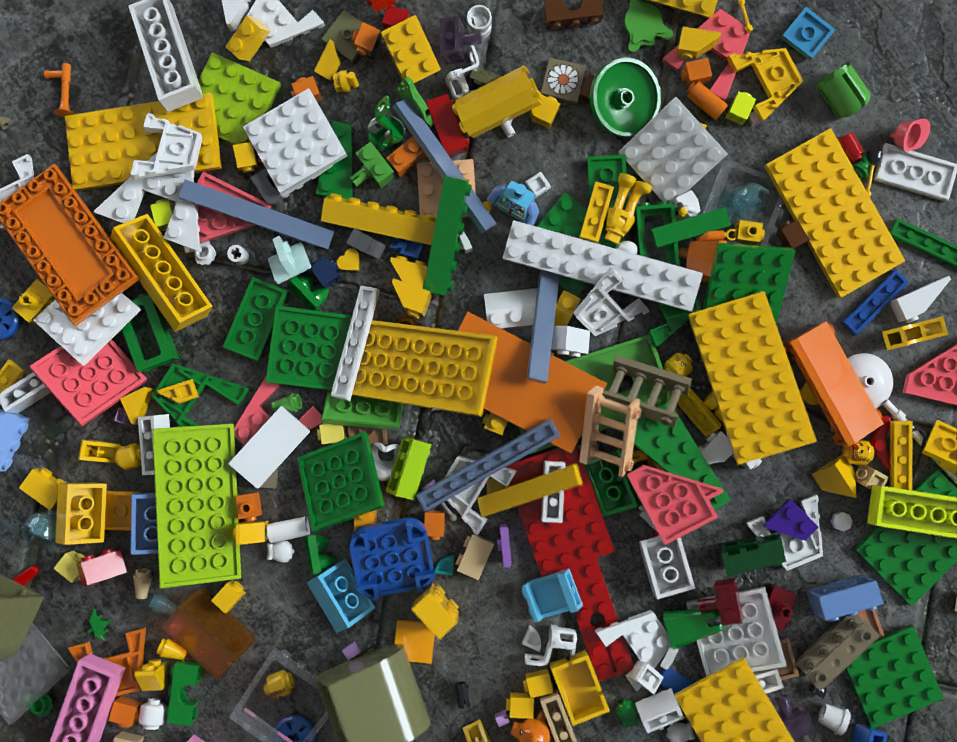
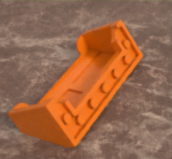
[783,321,884,447]

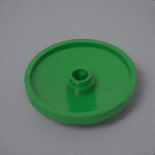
[590,58,661,137]

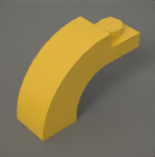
[882,316,948,351]

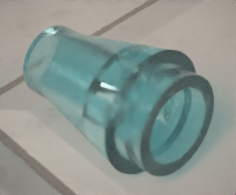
[148,593,180,617]

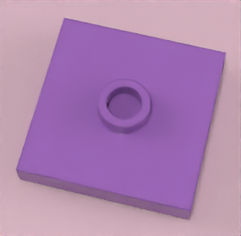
[497,523,512,568]

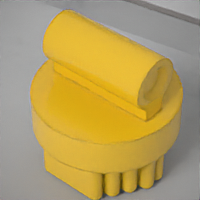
[333,70,359,93]

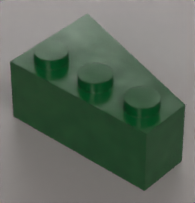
[721,533,786,577]

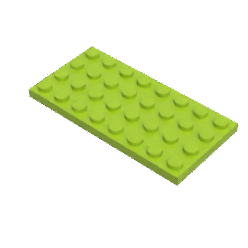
[152,424,241,588]

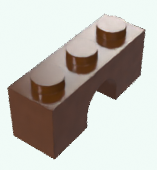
[543,0,604,30]

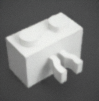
[551,326,590,357]
[635,688,684,733]

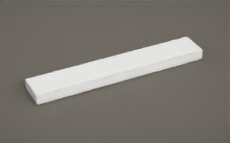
[330,286,380,401]

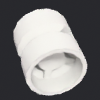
[467,5,492,40]

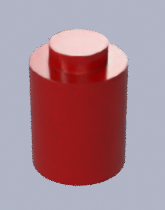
[838,132,864,163]

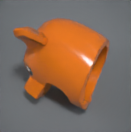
[511,709,551,742]

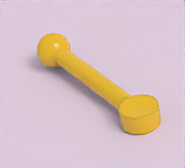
[738,0,753,33]

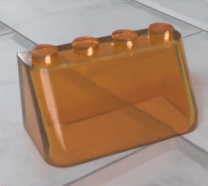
[162,589,255,681]

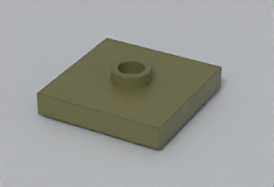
[322,10,362,63]

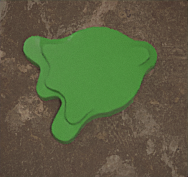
[624,0,673,53]
[395,77,434,128]

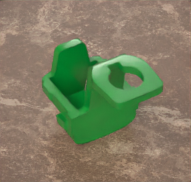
[368,95,404,150]

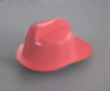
[890,119,930,152]

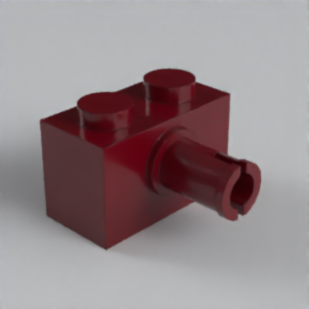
[697,578,744,626]
[766,583,797,632]

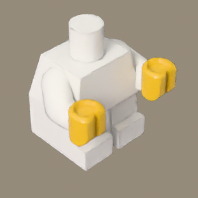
[672,190,701,222]

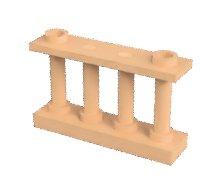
[580,386,641,477]

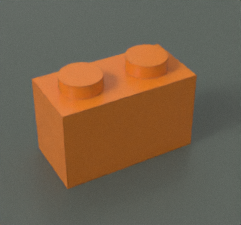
[386,136,427,178]

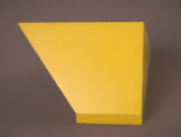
[811,455,857,498]

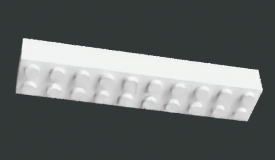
[503,220,703,312]

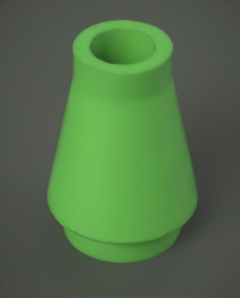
[272,393,302,412]

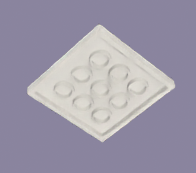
[243,88,348,194]
[619,97,728,204]
[33,293,141,366]
[686,586,786,677]

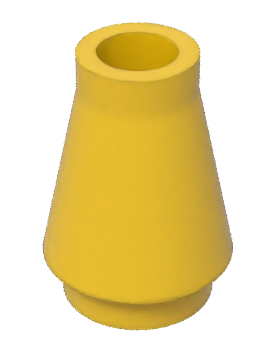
[156,638,188,661]

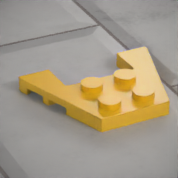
[727,48,803,122]

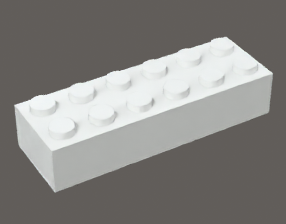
[129,0,204,112]

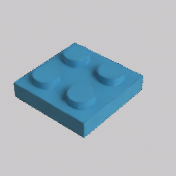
[781,7,836,61]

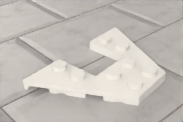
[94,154,202,252]

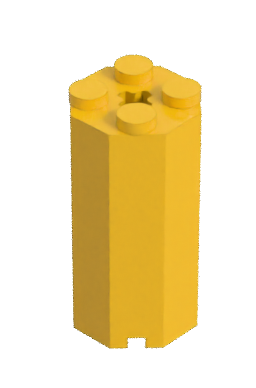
[452,66,542,138]

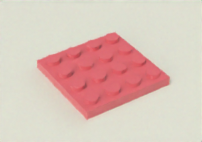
[30,339,147,427]

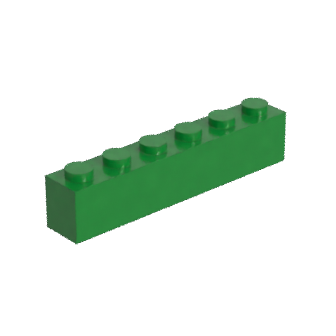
[424,175,472,296]

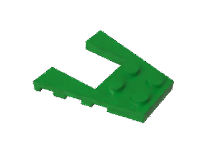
[152,363,250,427]

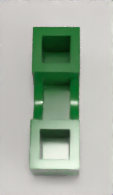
[165,659,204,726]

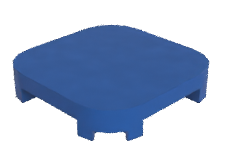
[350,518,434,601]

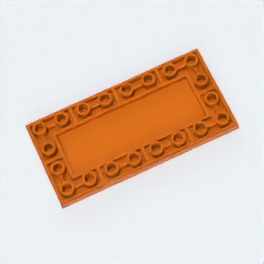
[0,164,140,326]
[458,312,607,453]

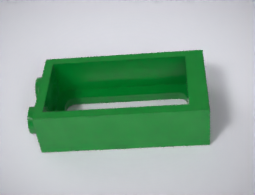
[634,201,680,267]
[122,293,179,373]

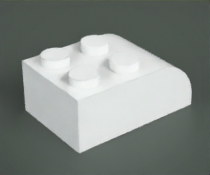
[639,536,695,599]

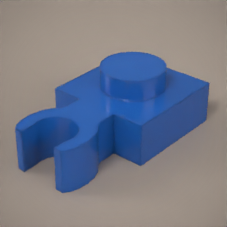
[389,237,425,261]

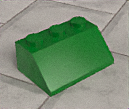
[584,448,642,517]

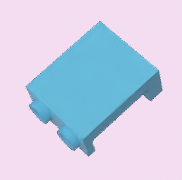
[522,568,583,623]

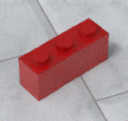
[426,94,469,158]

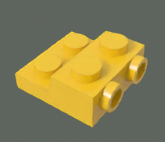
[922,420,957,474]

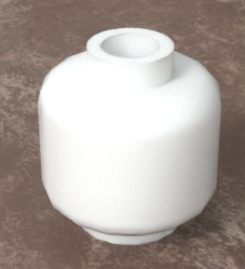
[139,698,166,730]

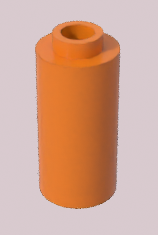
[686,82,728,120]

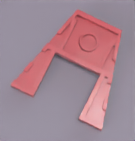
[662,9,750,102]
[234,375,322,446]

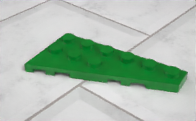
[619,401,731,511]

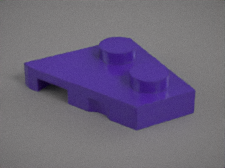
[763,499,819,541]

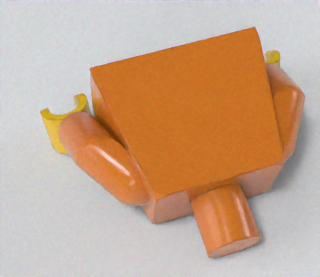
[679,229,736,284]

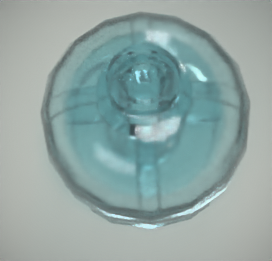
[731,182,770,221]
[21,510,59,545]

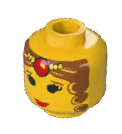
[842,440,874,465]
[264,670,295,700]

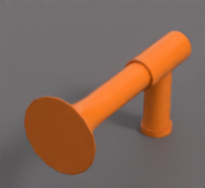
[44,63,75,118]

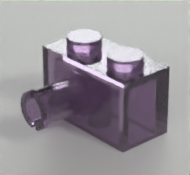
[440,16,482,64]
[775,694,816,739]

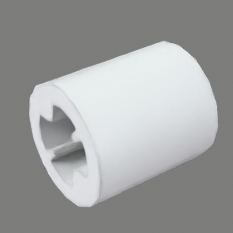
[227,245,249,265]

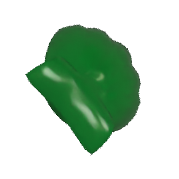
[25,694,54,717]
[616,699,639,729]

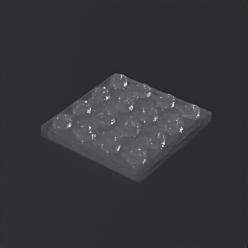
[0,622,71,725]

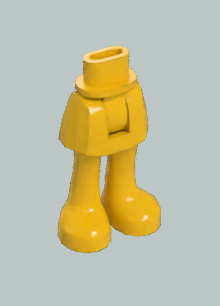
[605,173,652,244]

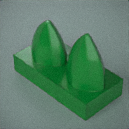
[288,276,329,311]
[303,534,337,575]

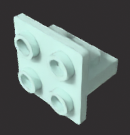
[268,236,311,284]

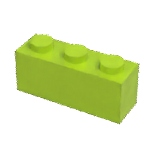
[386,436,431,500]

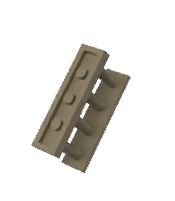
[602,355,692,427]
[795,615,880,691]

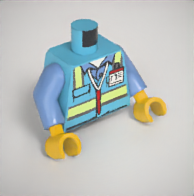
[482,181,539,226]

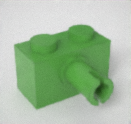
[349,142,396,188]

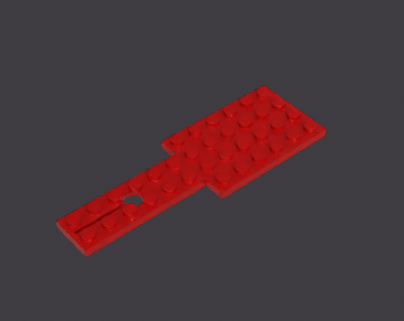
[506,444,634,682]

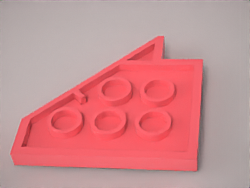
[197,171,272,244]
[902,343,957,406]
[626,465,724,545]

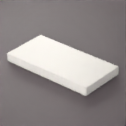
[873,143,957,202]
[228,405,310,489]

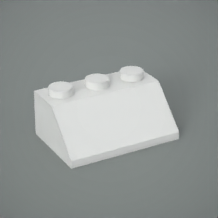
[484,288,537,330]

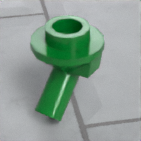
[852,153,869,179]

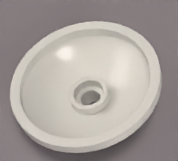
[847,353,893,408]

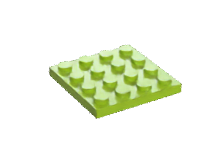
[198,52,281,145]

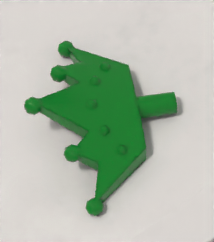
[87,609,111,641]

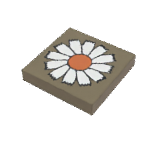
[541,58,586,104]

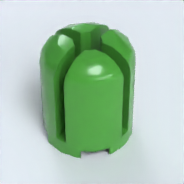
[815,61,871,118]

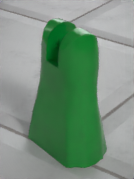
[663,609,725,649]

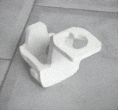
[445,45,479,100]
[524,625,577,666]

